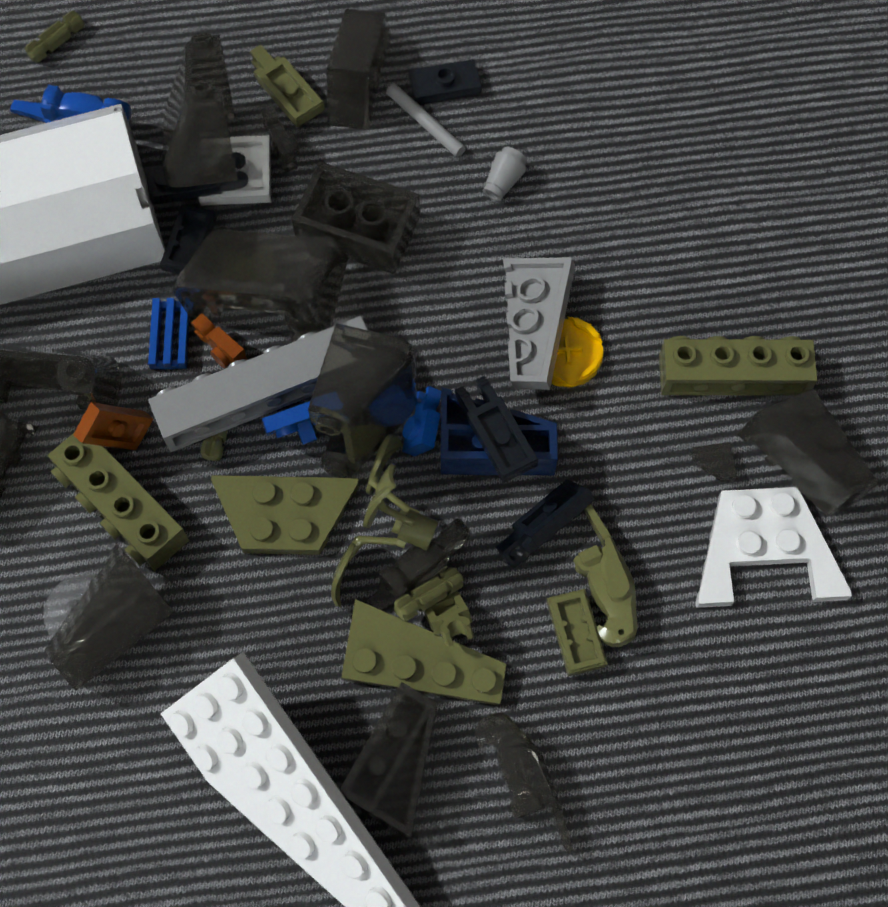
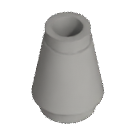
[483,146,528,201]

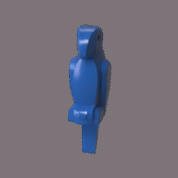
[10,85,132,123]

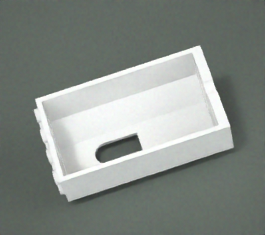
[0,104,165,305]

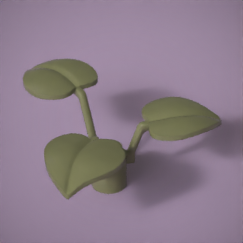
[331,434,439,608]

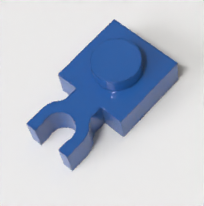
[402,386,441,456]

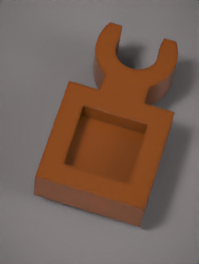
[191,313,247,368]

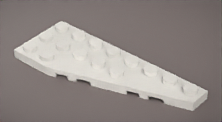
[161,652,420,907]

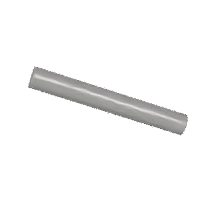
[386,83,466,157]

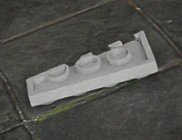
[503,257,575,390]

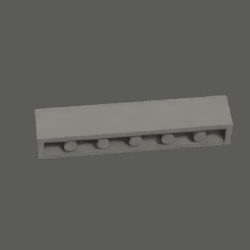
[148,316,380,453]

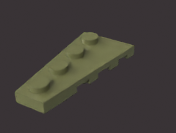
[341,599,506,706]

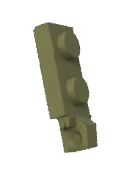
[250,44,325,128]

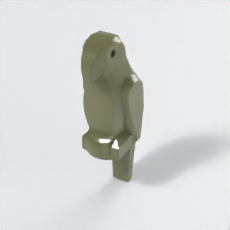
[573,504,638,647]

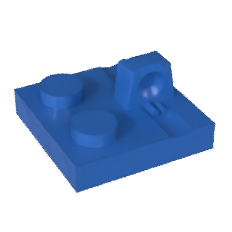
[262,392,341,445]

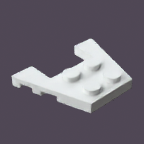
[696,487,852,608]

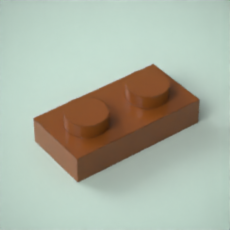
[73,402,153,450]

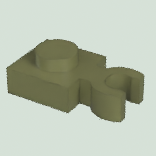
[423,592,474,647]

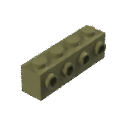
[659,336,818,396]
[47,433,189,572]

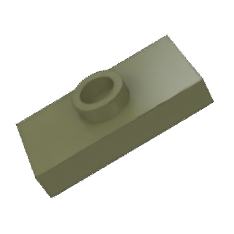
[546,589,608,677]

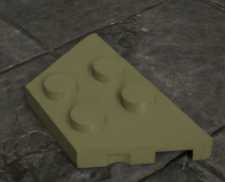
[211,475,359,555]

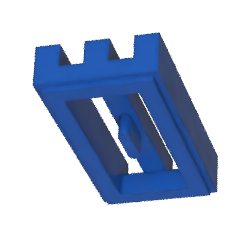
[148,298,191,369]

